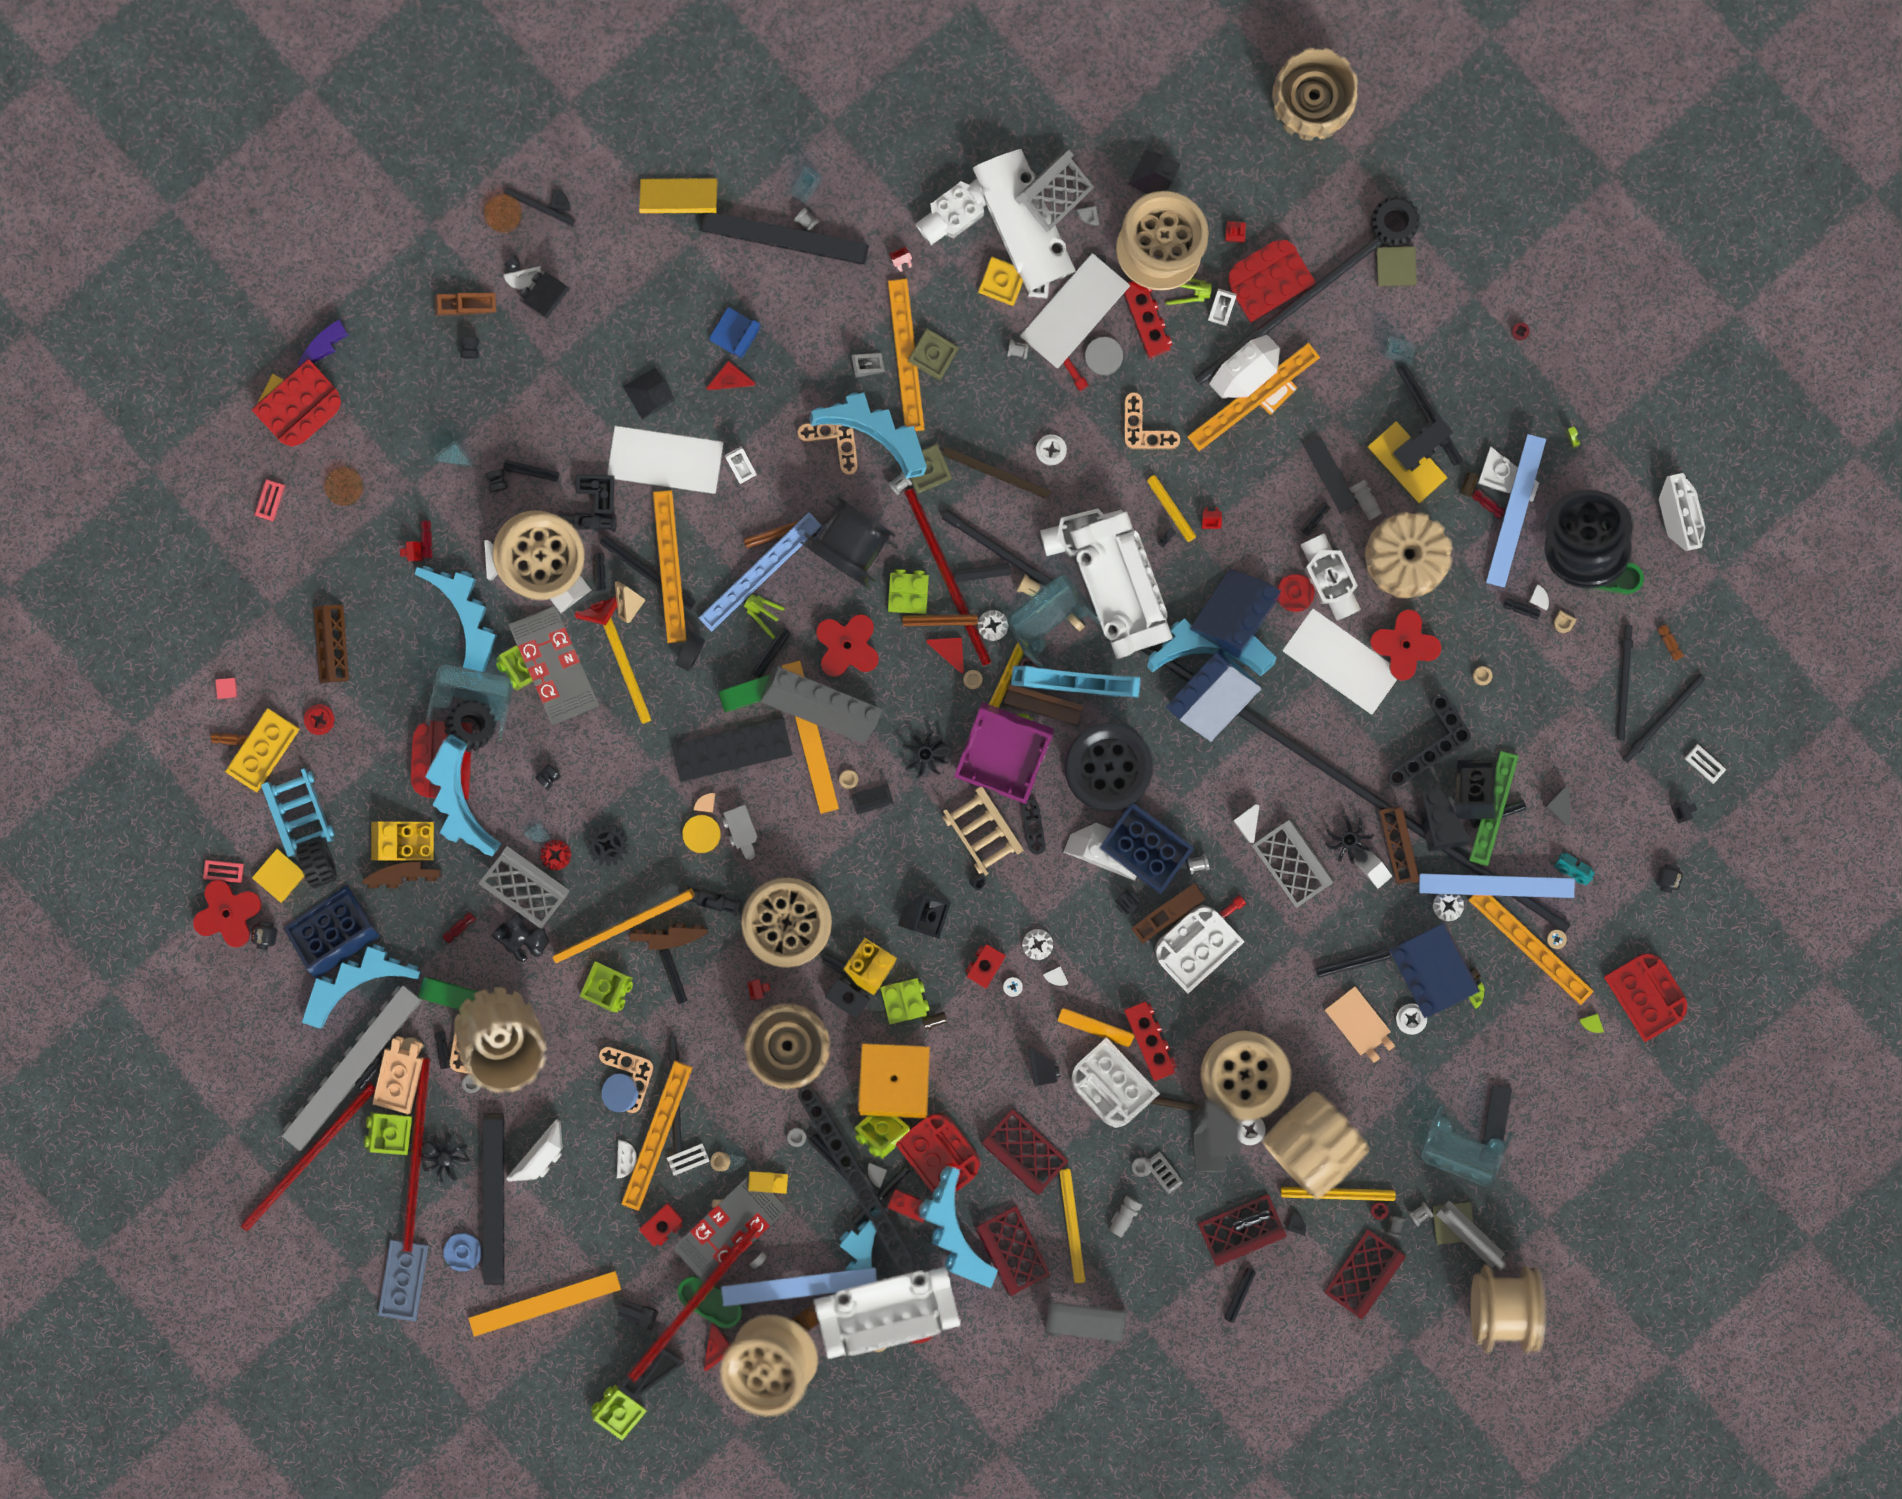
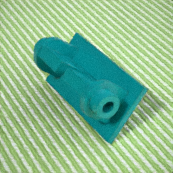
[1553,853,1595,885]

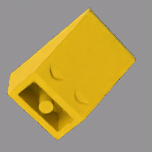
[371,822,434,860]

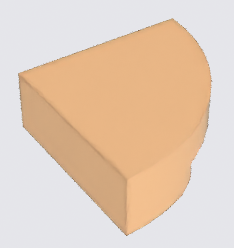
[694,793,715,812]

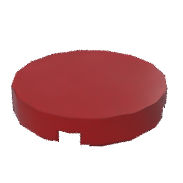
[1277,574,1315,612]

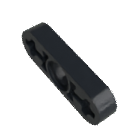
[1022,799,1046,855]

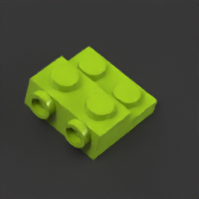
[888,569,929,614]
[496,645,533,691]
[579,961,633,1013]
[880,978,930,1024]
[364,1112,412,1155]
[855,1116,910,1159]
[591,1384,647,1440]

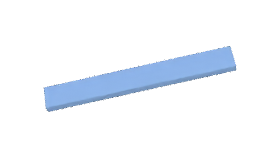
[1486,434,1546,588]
[698,512,822,632]
[1419,873,1575,898]
[721,1267,877,1306]

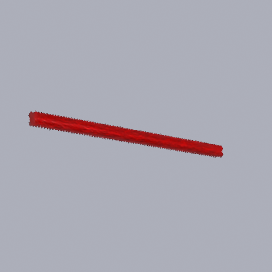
[904,488,992,666]
[402,1058,431,1252]
[239,1083,376,1232]
[628,1226,759,1381]

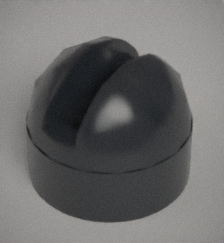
[503,255,520,271]
[969,873,986,890]

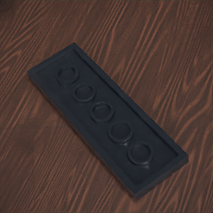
[672,718,793,782]

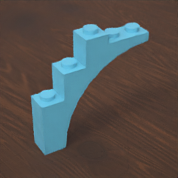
[809,393,927,479]
[415,565,497,679]
[1147,619,1276,676]
[1011,666,1140,697]
[426,734,501,857]
[302,944,422,1028]
[919,1166,998,1288]
[839,1206,888,1271]

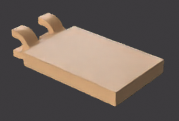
[1325,986,1395,1063]
[373,1036,423,1114]

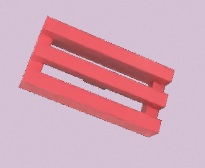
[255,479,285,522]
[203,860,244,883]

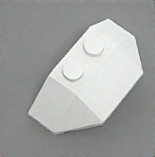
[1210,335,1280,398]
[1659,473,1705,551]
[1064,823,1136,881]
[506,1119,563,1181]

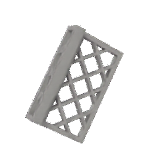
[1014,150,1094,232]
[1252,819,1334,908]
[479,846,570,929]
[1435,1200,1505,1269]

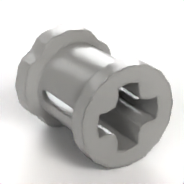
[794,208,819,232]
[1007,339,1029,359]
[887,471,912,496]
[1187,854,1210,874]
[1408,1202,1433,1227]

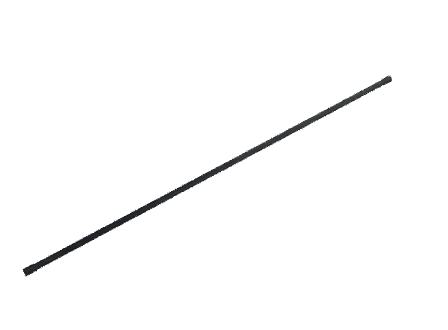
[941,509,1571,933]

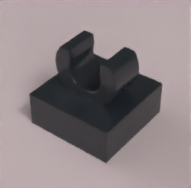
[1671,800,1697,823]

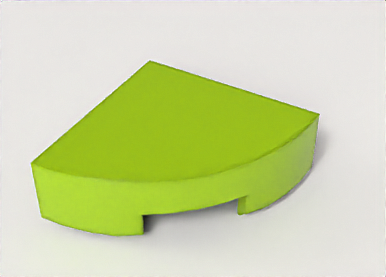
[1565,427,1580,448]
[1469,982,1484,1009]
[1579,1014,1604,1033]

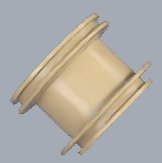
[1116,191,1208,290]
[493,510,584,600]
[1201,1031,1290,1120]
[1470,1265,1544,1353]
[721,1315,818,1416]

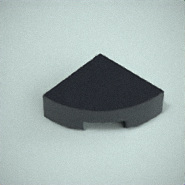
[551,189,571,211]
[1158,528,1176,548]
[1286,1211,1306,1236]

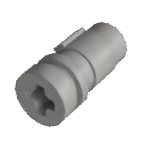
[1349,479,1382,520]
[1109,1195,1143,1237]

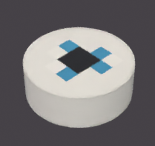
[1003,977,1023,997]

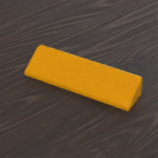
[1058,1008,1135,1047]

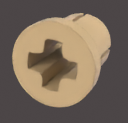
[1016,574,1041,598]

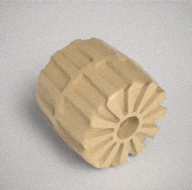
[1272,48,1358,141]
[1364,512,1452,598]
[454,988,545,1092]
[745,1003,830,1089]
[1262,1092,1369,1199]

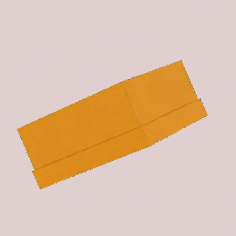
[859,1044,930,1118]

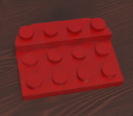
[1228,240,1316,323]
[251,358,341,447]
[411,721,473,800]
[1604,953,1687,1042]
[896,1113,981,1193]

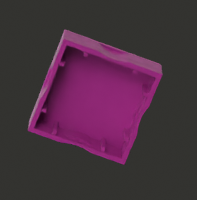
[954,702,1054,804]

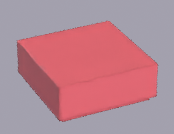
[215,678,238,699]

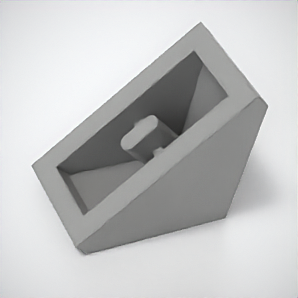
[852,353,885,378]

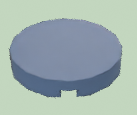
[602,1074,638,1112]
[443,1233,482,1271]

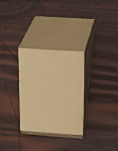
[615,581,645,623]

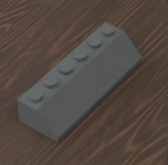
[759,666,883,744]

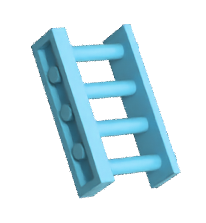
[261,768,335,857]

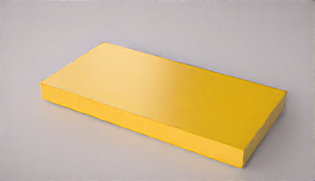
[639,179,717,213]
[1367,421,1448,504]
[225,708,300,793]

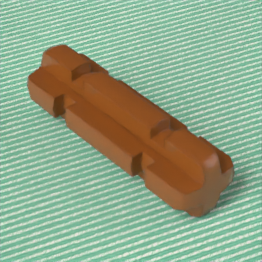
[1657,624,1684,661]
[211,733,248,745]

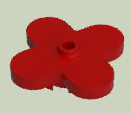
[1370,610,1441,681]
[816,615,879,677]
[193,880,262,947]

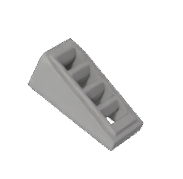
[1149,1151,1184,1194]

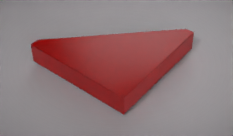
[706,361,756,390]
[574,594,617,625]
[926,638,964,673]
[704,1322,731,1372]

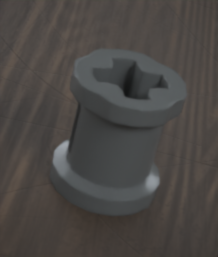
[1385,1215,1406,1238]

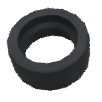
[675,633,705,672]

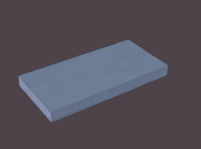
[378,1239,429,1322]

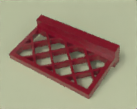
[980,1109,1069,1196]
[1198,1194,1287,1267]
[974,1206,1051,1296]
[1324,1230,1406,1320]

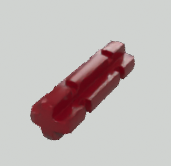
[1472,489,1505,519]
[421,520,433,558]
[442,912,476,943]

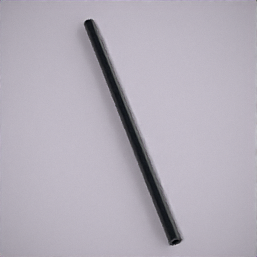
[1195,237,1382,385]

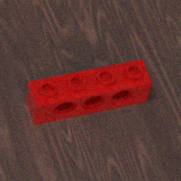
[1124,281,1172,359]
[1124,1001,1177,1082]

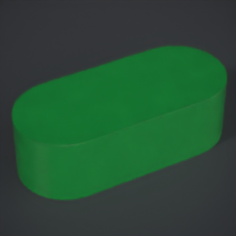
[1593,563,1644,595]
[718,675,770,713]
[418,976,479,1010]
[678,1275,743,1328]

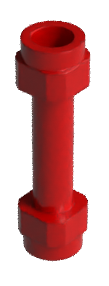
[1063,358,1089,392]
[1218,895,1246,919]

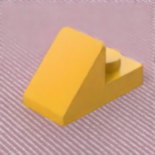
[748,1172,788,1194]

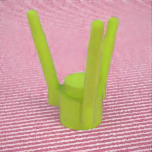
[1165,278,1211,305]
[744,594,785,639]

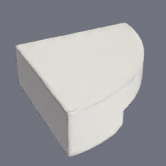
[1529,585,1549,610]
[1043,967,1069,986]

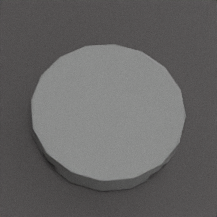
[1085,337,1123,375]

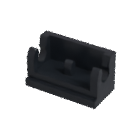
[851,784,894,815]

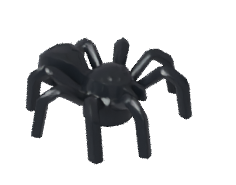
[902,730,952,778]
[1325,815,1374,865]
[420,1133,470,1183]

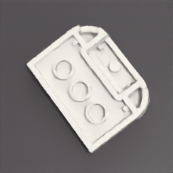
[1155,905,1244,993]
[1071,1037,1159,1128]

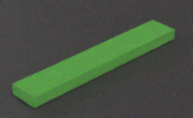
[1469,751,1519,866]

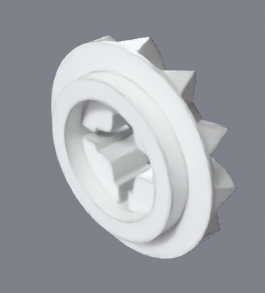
[1036,435,1067,465]
[978,610,1008,641]
[1433,894,1464,921]
[1022,929,1053,960]
[1396,1004,1427,1035]
[1238,1118,1265,1145]

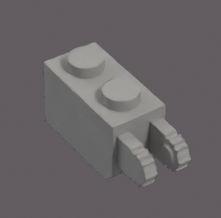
[722,805,758,860]

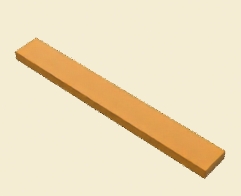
[888,279,924,432]
[1187,342,1320,452]
[653,490,686,643]
[782,661,839,814]
[553,888,694,963]
[1468,895,1594,1005]
[621,1060,693,1211]
[468,1271,621,1336]

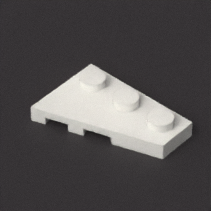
[1478,447,1539,502]

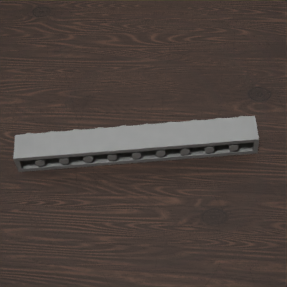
[282,985,423,1151]

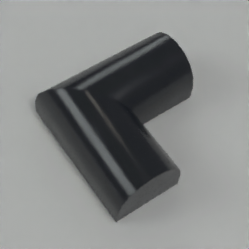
[576,474,615,515]

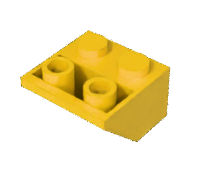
[844,938,897,995]

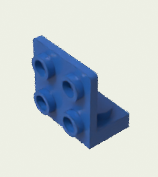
[709,308,761,359]

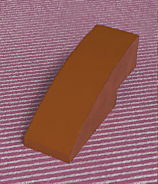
[434,293,496,316]

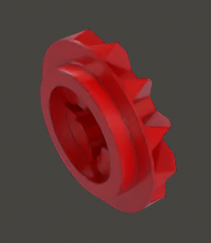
[304,704,335,735]
[540,840,571,870]

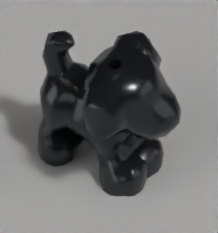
[491,912,549,962]

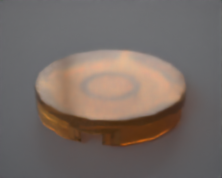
[484,194,523,233]
[325,468,363,506]

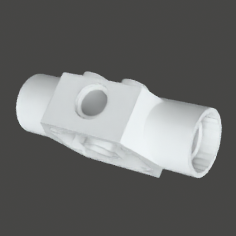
[916,179,986,245]
[1040,509,1123,557]
[1301,534,1361,621]

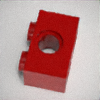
[965,944,1006,989]
[888,1188,925,1223]
[639,1202,684,1247]

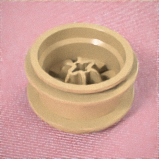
[742,878,832,967]

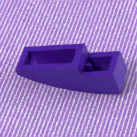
[298,320,349,366]

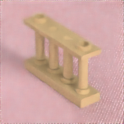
[942,787,1024,876]

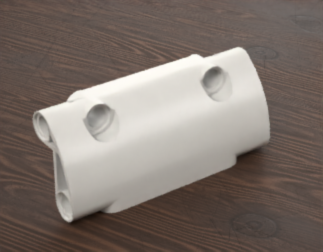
[973,149,1076,291]
[1070,511,1173,659]
[814,1267,960,1359]

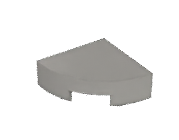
[1077,206,1099,226]
[868,1163,887,1188]

